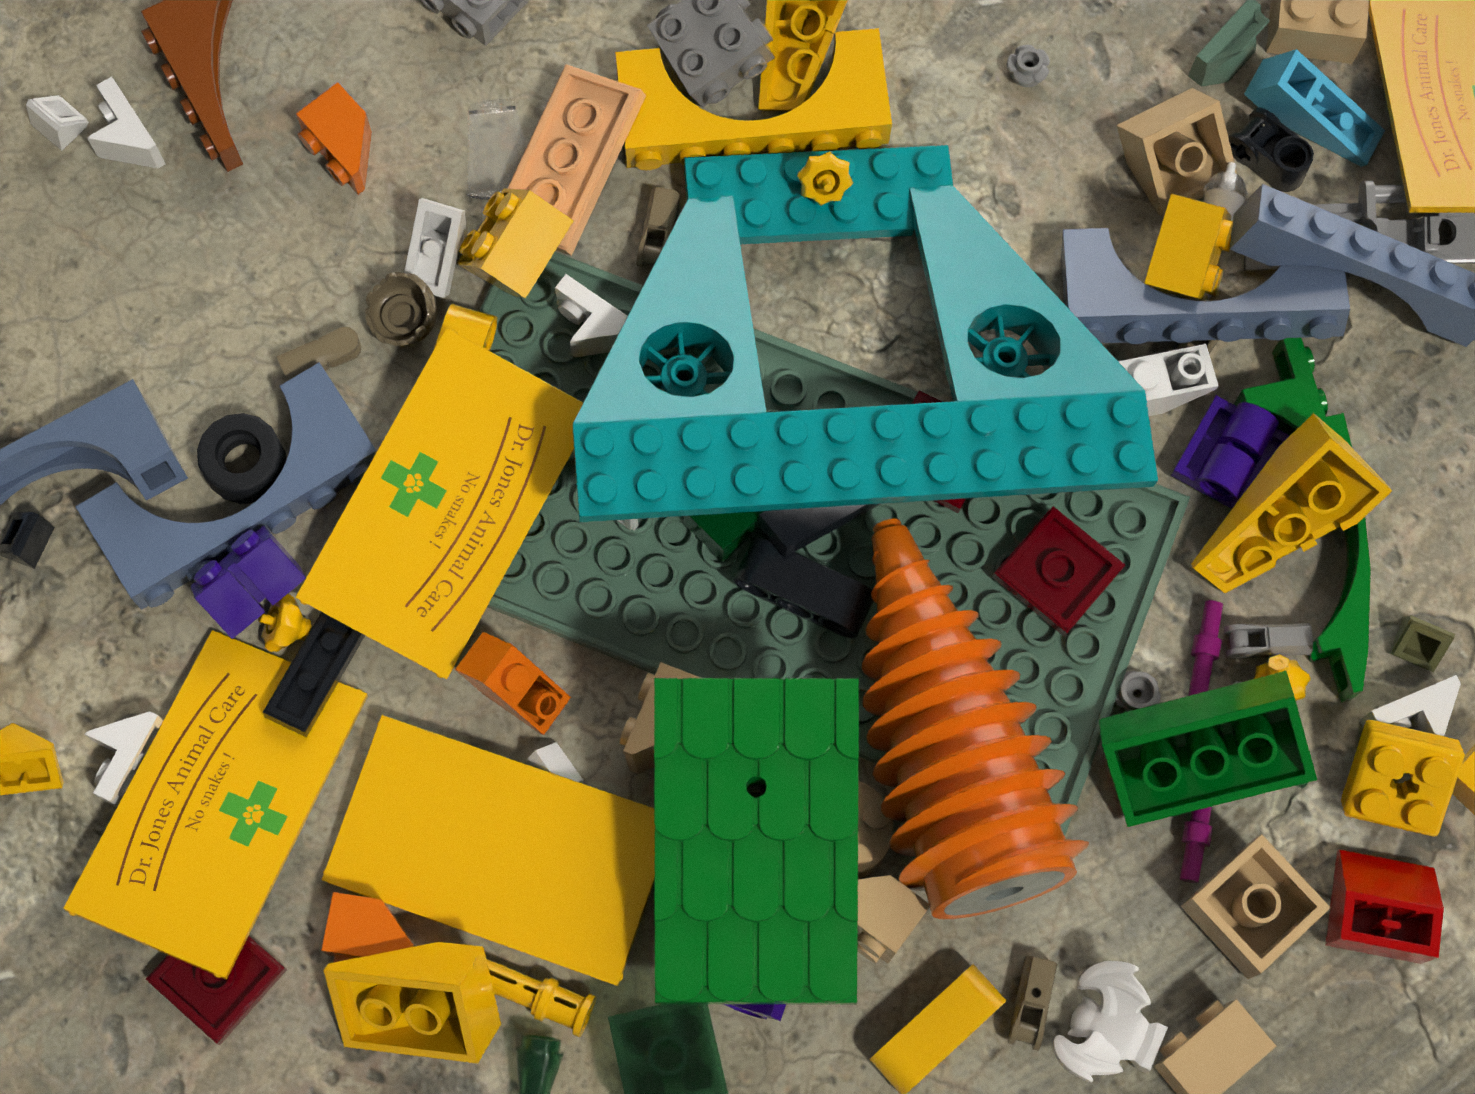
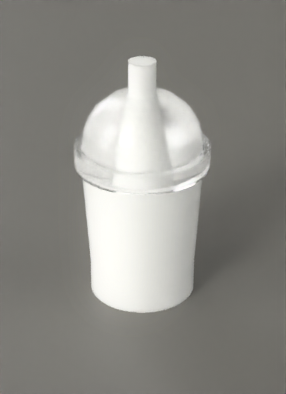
[1203,162,1248,221]

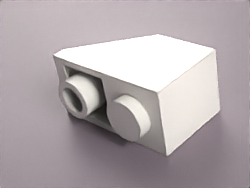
[1118,344,1218,416]

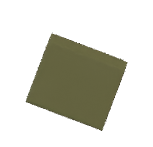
[1390,615,1455,673]

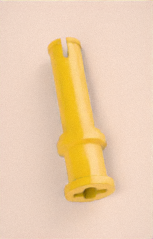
[486,959,597,1038]

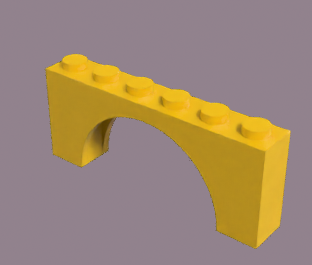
[615,28,892,170]

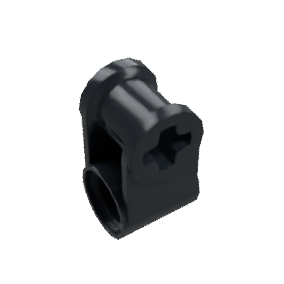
[1228,107,1314,192]

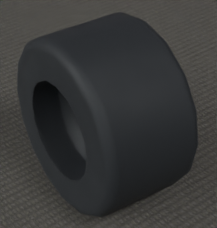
[197,413,286,504]

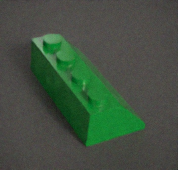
[1099,671,1317,827]

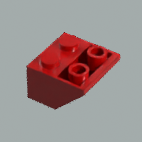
[1325,850,1444,964]

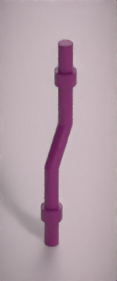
[1180,600,1224,883]

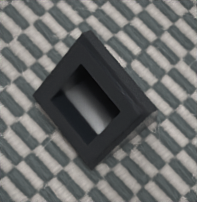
[0,512,55,569]

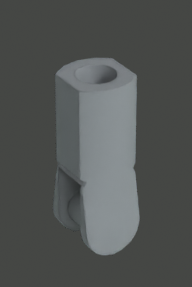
[1224,623,1313,659]

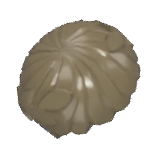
[365,272,437,346]

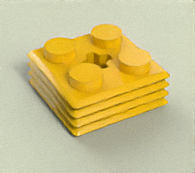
[1341,720,1465,837]

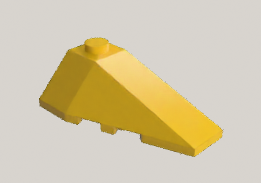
[758,0,848,112]
[1191,413,1392,593]

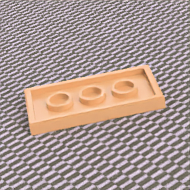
[508,64,646,256]

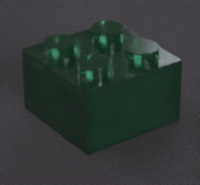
[608,1004,728,1094]

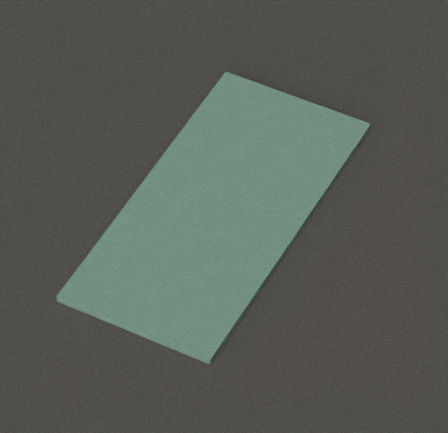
[480,252,1190,836]

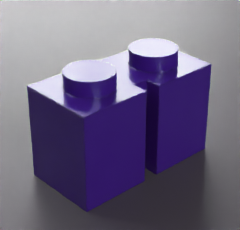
[191,526,306,639]

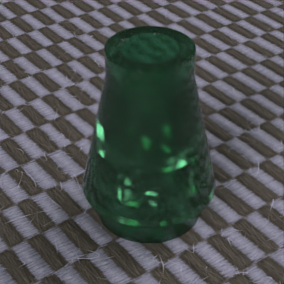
[515,1034,564,1094]

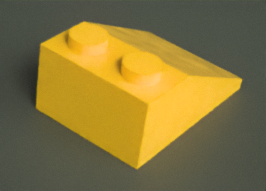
[323,942,501,1064]

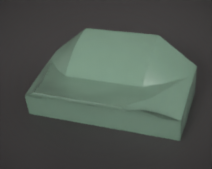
[1188,0,1270,87]

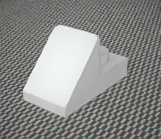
[88,76,165,168]
[404,198,468,298]
[555,274,628,357]
[1359,675,1461,736]
[85,711,164,807]

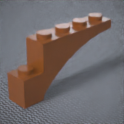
[141,0,243,172]

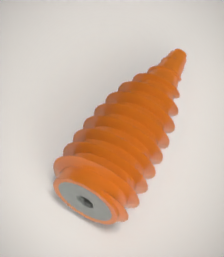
[862,518,1089,919]

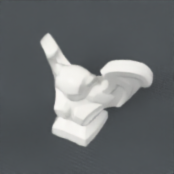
[1052,961,1168,1083]

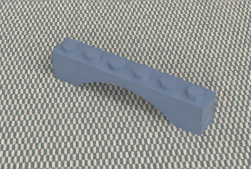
[1230,184,1475,347]

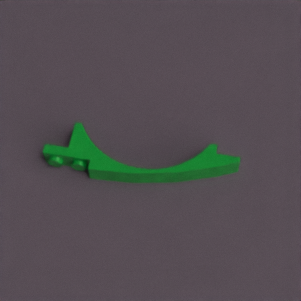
[1233,338,1371,703]

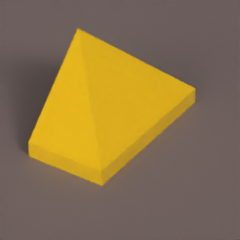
[0,723,64,795]

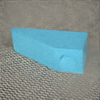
[1244,49,1385,167]

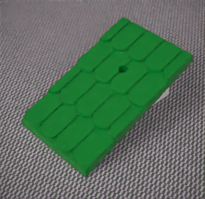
[654,678,859,1005]

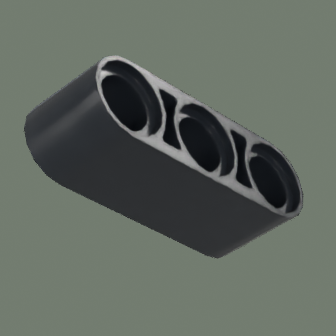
[733,538,874,639]

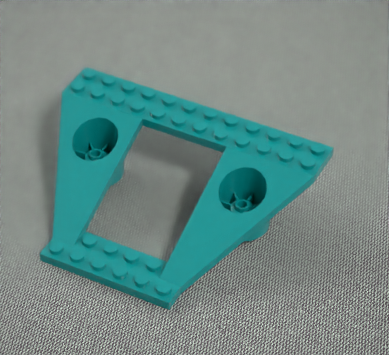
[573,145,1158,522]

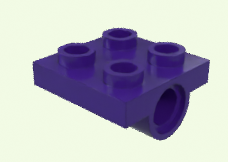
[1171,395,1290,509]

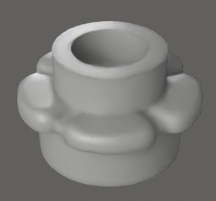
[1007,45,1050,87]
[1115,671,1161,712]

